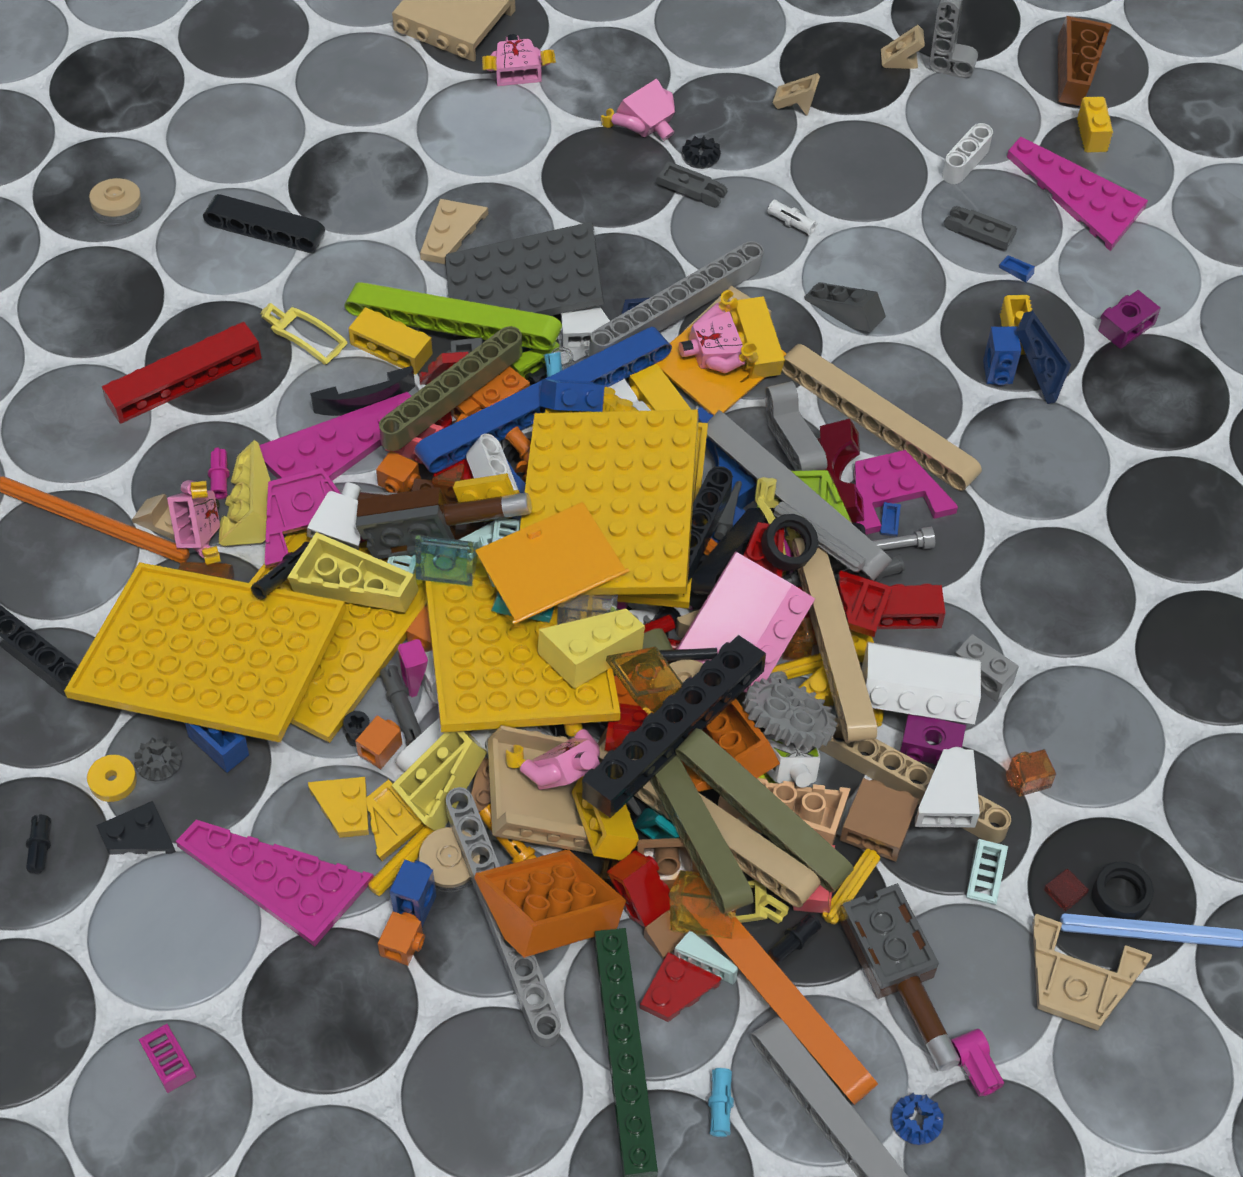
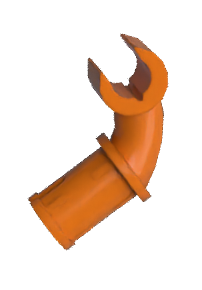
[505,426,531,483]

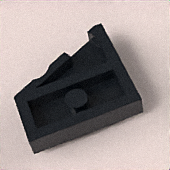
[96,801,176,855]

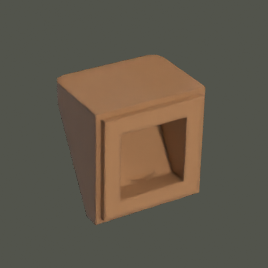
[644,911,684,959]

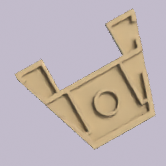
[1032,914,1152,1031]

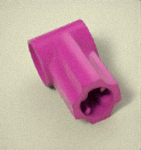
[950,1028,1004,1097]

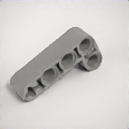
[930,0,978,78]
[765,381,827,471]

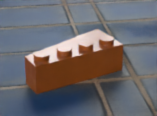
[1058,16,1112,106]

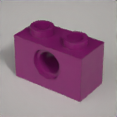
[1098,290,1161,349]
[900,714,966,766]

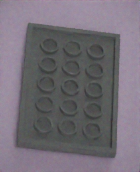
[446,222,604,337]

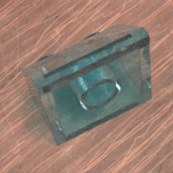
[415,535,478,586]

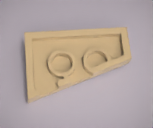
[420,199,488,264]

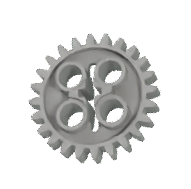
[743,677,838,750]

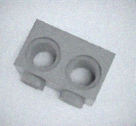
[955,634,1019,702]

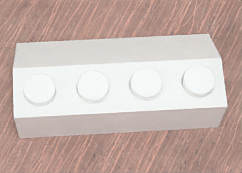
[862,642,981,724]

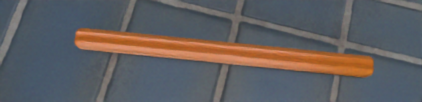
[0,476,190,564]

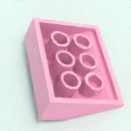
[677,552,815,694]

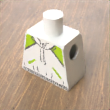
[764,734,820,788]

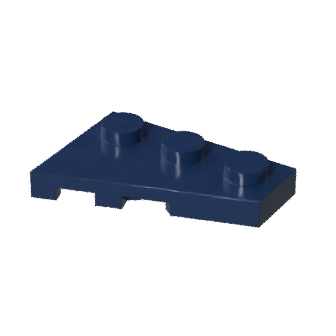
[1016,311,1071,404]

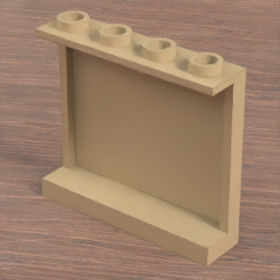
[392,0,516,62]
[488,725,593,854]

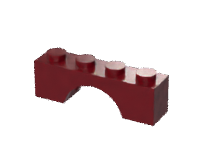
[817,418,864,523]

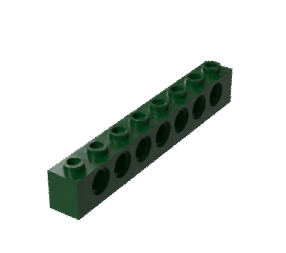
[595,928,658,1177]

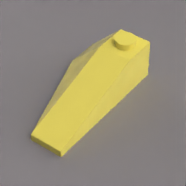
[219,440,271,546]

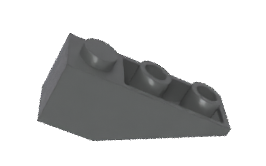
[804,282,886,332]

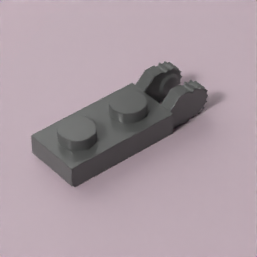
[656,161,728,208]
[944,206,1017,250]

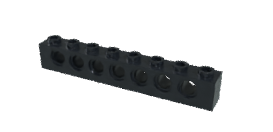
[582,635,766,818]

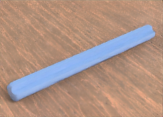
[1060,913,1243,948]

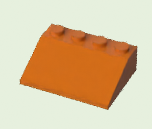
[672,699,780,792]
[474,849,626,958]

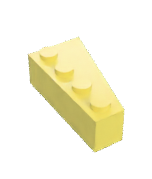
[287,532,419,613]

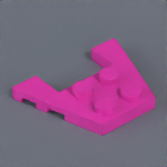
[854,450,958,535]
[265,468,367,568]

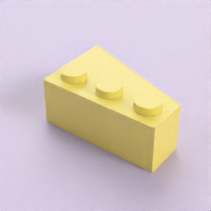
[538,609,645,689]
[392,731,487,831]

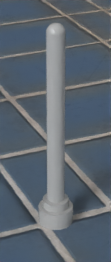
[828,526,935,557]

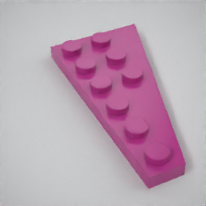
[1007,136,1148,251]
[259,392,411,481]
[176,820,374,947]

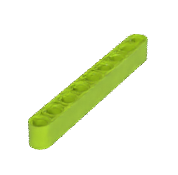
[344,282,562,351]

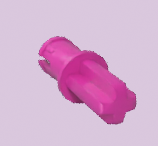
[208,447,230,499]

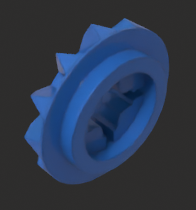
[892,1093,944,1145]

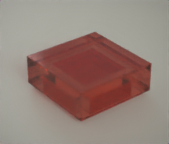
[1044,868,1089,912]

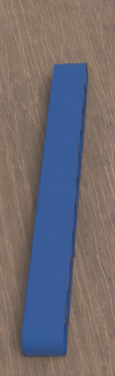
[414,327,672,473]

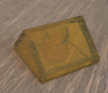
[606,646,683,714]
[670,870,736,939]

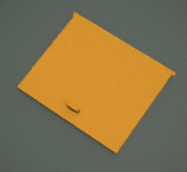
[653,301,787,415]
[475,502,630,625]

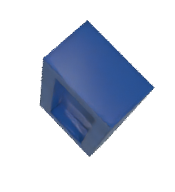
[999,255,1035,283]
[880,502,901,537]

